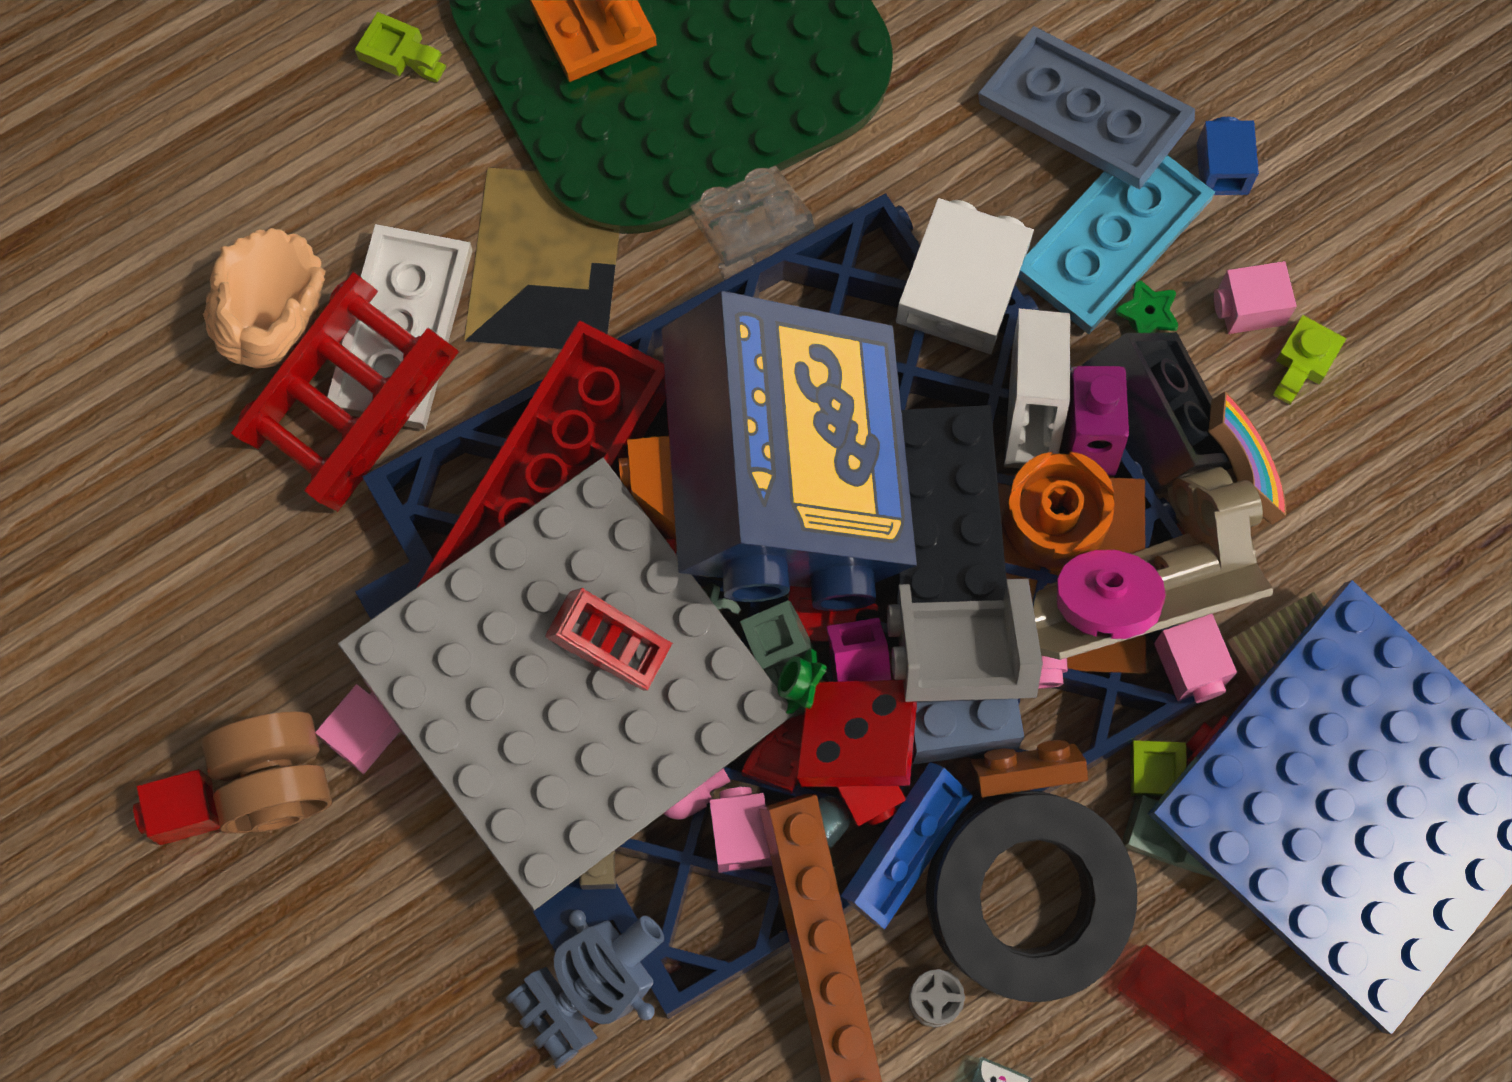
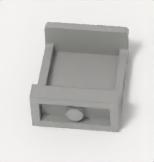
[887,579,1043,702]

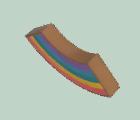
[1209,391,1286,525]

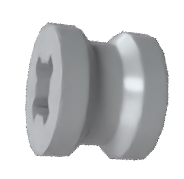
[908,969,965,1028]

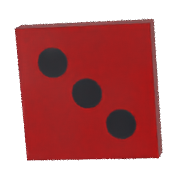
[797,680,917,787]

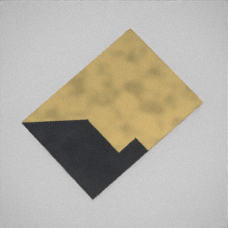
[464,168,619,349]

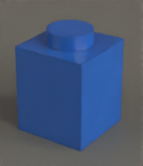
[1197,116,1259,195]

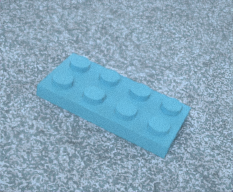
[1018,155,1215,334]

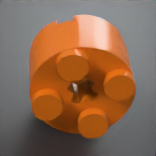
[1003,452,1115,572]

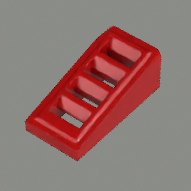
[545,588,673,691]

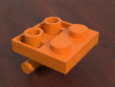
[529,0,657,82]

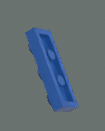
[841,762,973,930]

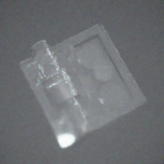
[689,165,815,280]

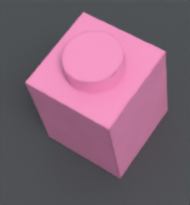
[1214,261,1297,334]
[1154,614,1237,703]
[315,684,401,775]
[710,787,772,873]

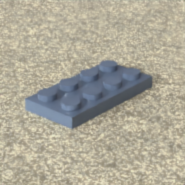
[978,26,1195,190]

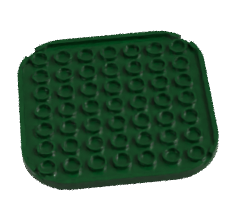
[449,0,893,234]

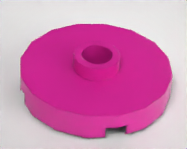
[1056,550,1166,639]

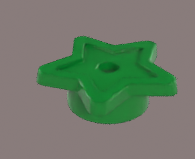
[1116,281,1178,333]
[777,648,827,714]

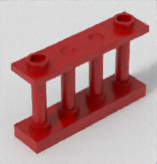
[231,272,460,512]

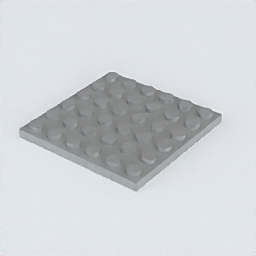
[338,458,796,911]

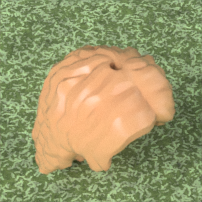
[203,228,326,369]

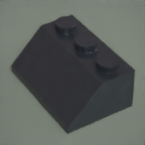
[1082,332,1232,494]

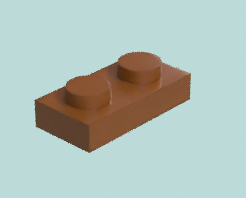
[970,740,1088,797]

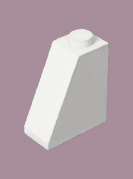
[1004,309,1070,469]

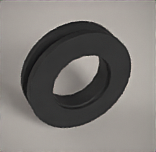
[926,790,1137,1002]

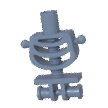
[506,910,664,1069]

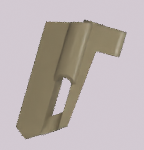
[1033,467,1273,660]

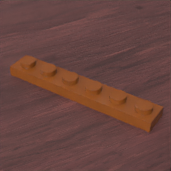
[759,794,882,1082]

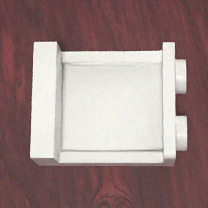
[896,198,1034,354]

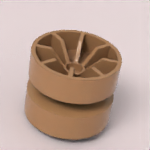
[201,712,332,834]

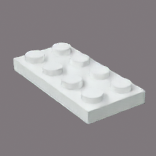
[327,224,473,430]

